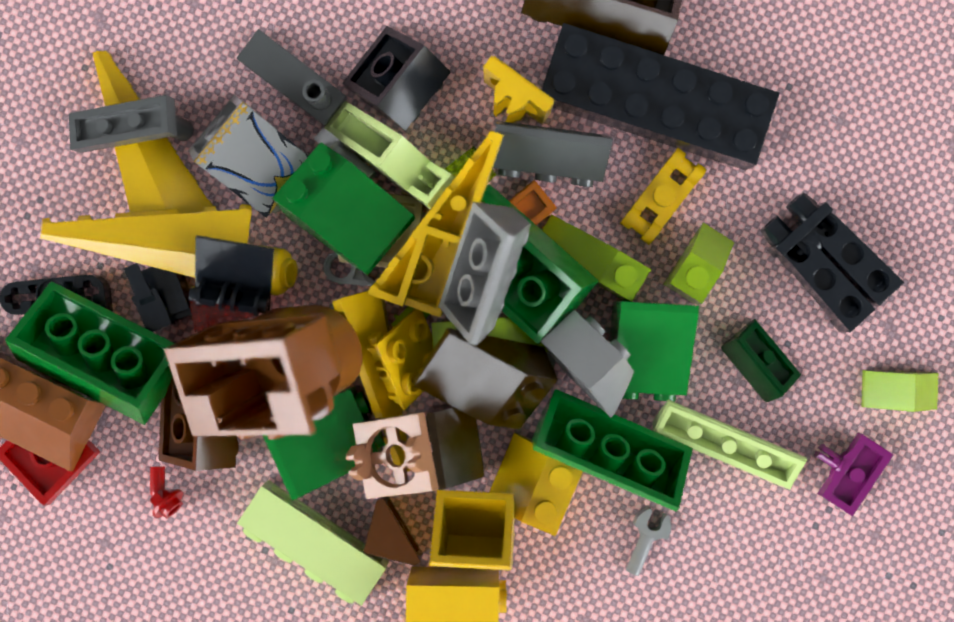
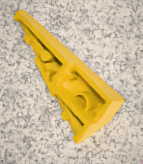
[92,51,214,213]
[368,131,504,317]
[40,204,252,278]
[332,290,410,472]

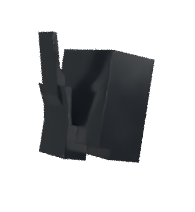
[123,263,199,333]

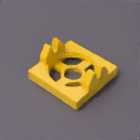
[483,55,554,125]

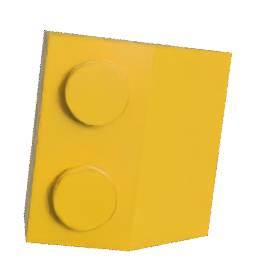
[489,432,583,537]

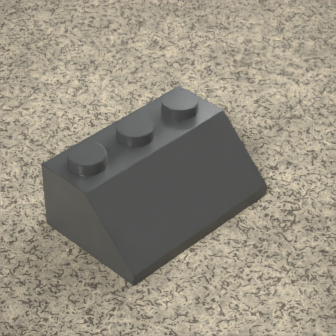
[493,121,613,187]

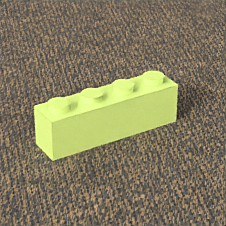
[237,480,389,606]

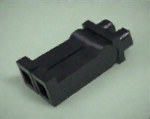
[760,192,905,333]

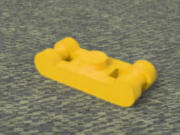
[620,147,707,245]

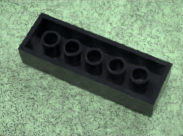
[542,23,780,171]

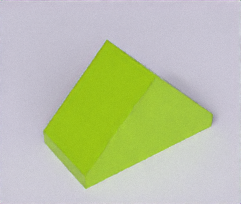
[861,370,938,412]

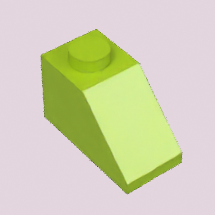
[663,222,734,304]

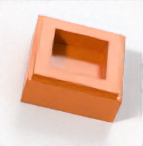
[508,180,557,225]

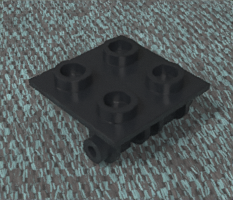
[189,235,274,316]

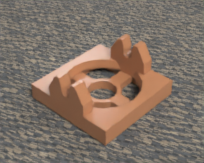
[346,412,439,499]

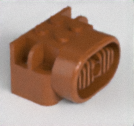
[164,305,362,440]

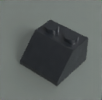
[342,26,451,131]

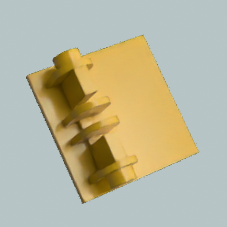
[366,309,433,410]

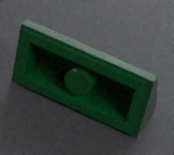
[721,319,801,402]

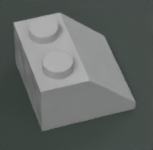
[541,310,634,418]

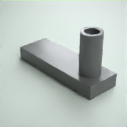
[236,29,348,126]
[69,95,194,153]

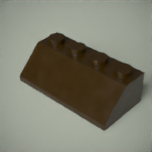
[521,0,682,55]

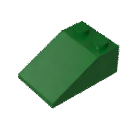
[272,142,416,276]

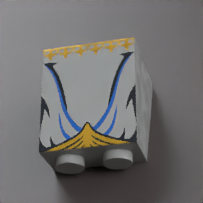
[188,94,308,218]

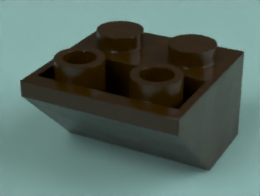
[425,404,485,490]

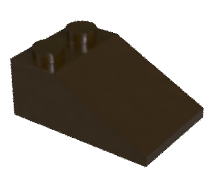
[412,328,558,430]

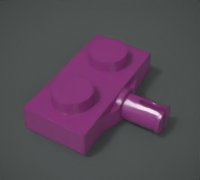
[814,433,893,517]

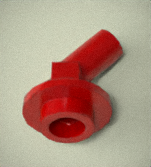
[150,466,184,519]

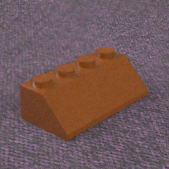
[0,352,106,471]

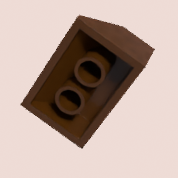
[158,376,239,471]

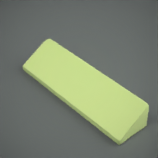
[653,400,807,490]

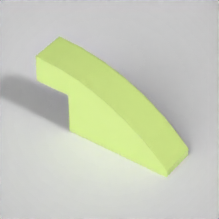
[325,101,455,209]

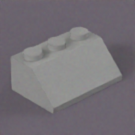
[438,202,531,345]

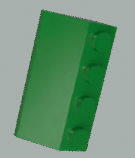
[481,184,599,344]
[5,281,175,425]
[532,389,693,512]

